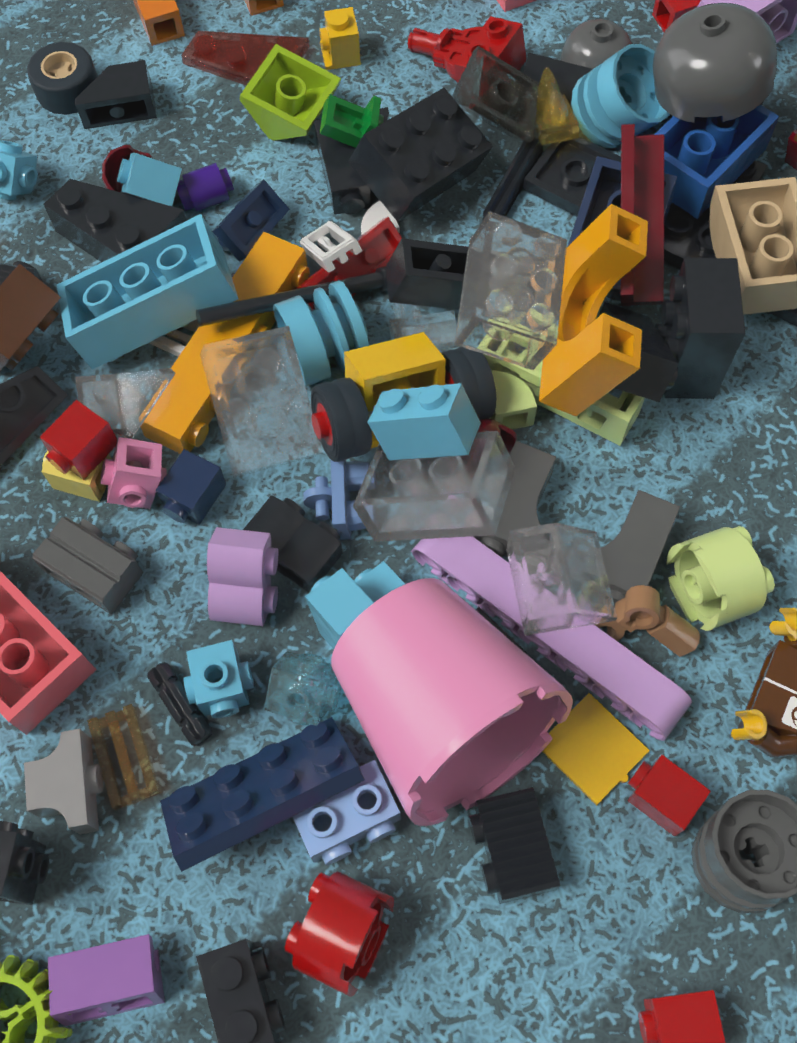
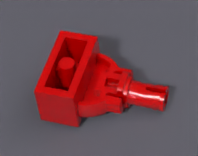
[407,16,527,108]

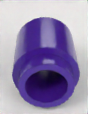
[177,163,234,212]

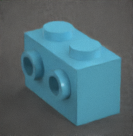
[367,383,481,460]

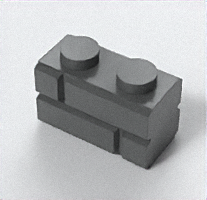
[32,517,143,614]

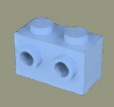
[292,760,401,865]

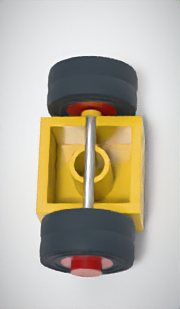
[311,332,497,462]

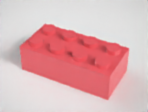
[0,571,97,735]

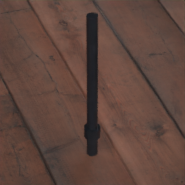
[196,266,388,327]

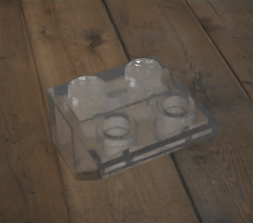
[506,523,617,636]

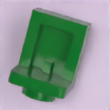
[320,94,384,148]

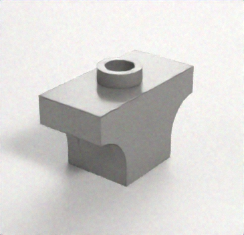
[24,728,103,834]

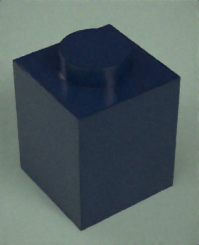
[156,449,227,525]

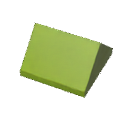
[240,44,341,141]

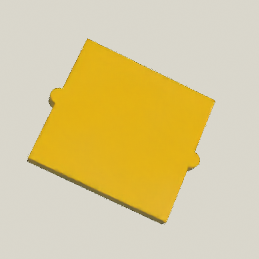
[542,693,650,806]

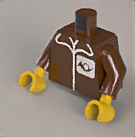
[731,608,797,758]

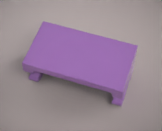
[48,934,165,1026]

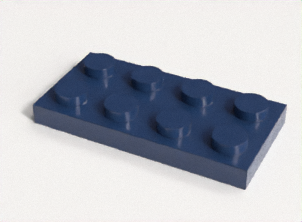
[160,717,365,872]

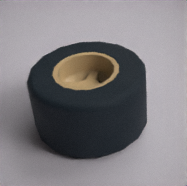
[27,42,98,115]

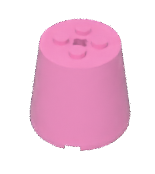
[331,578,573,826]

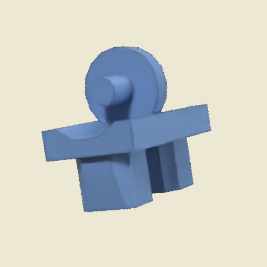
[303,460,374,540]

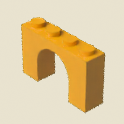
[539,204,648,416]

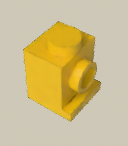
[319,7,361,70]

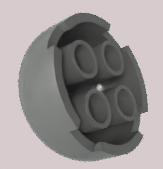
[653,3,777,123]

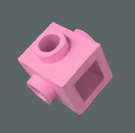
[101,437,167,509]

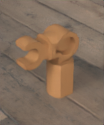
[591,585,700,657]

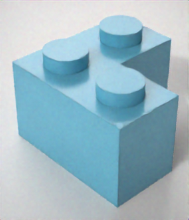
[305,561,405,650]

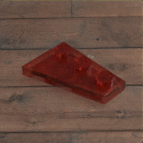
[181,31,310,86]

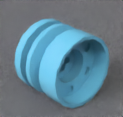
[571,44,670,148]
[273,280,369,387]

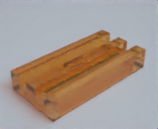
[87,704,161,811]

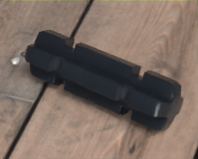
[147,662,212,746]

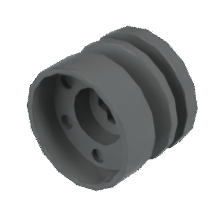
[691,790,797,913]

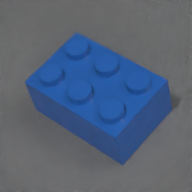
[654,105,779,219]

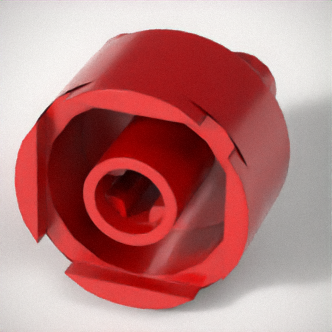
[284,871,394,997]

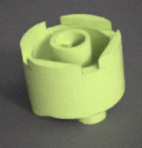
[667,526,775,631]

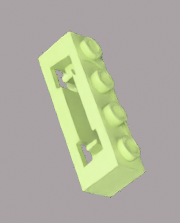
[476,316,645,446]

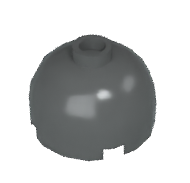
[560,19,632,69]

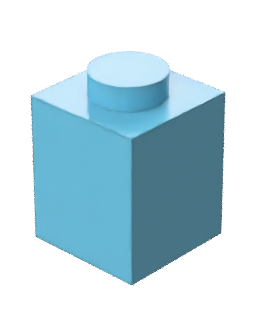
[117,153,182,206]

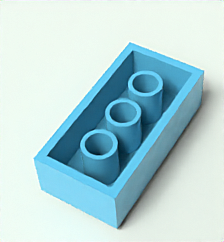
[57,214,238,370]

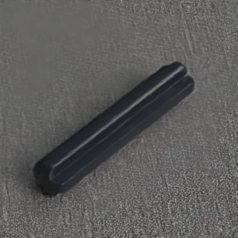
[482,135,544,228]

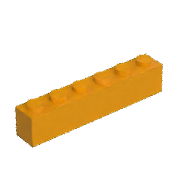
[137,232,310,454]

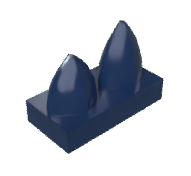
[212,179,290,262]

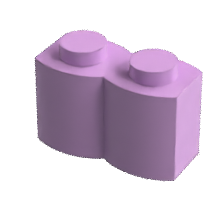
[207,527,278,626]

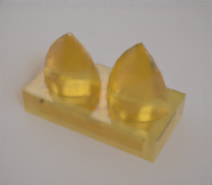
[528,67,579,145]

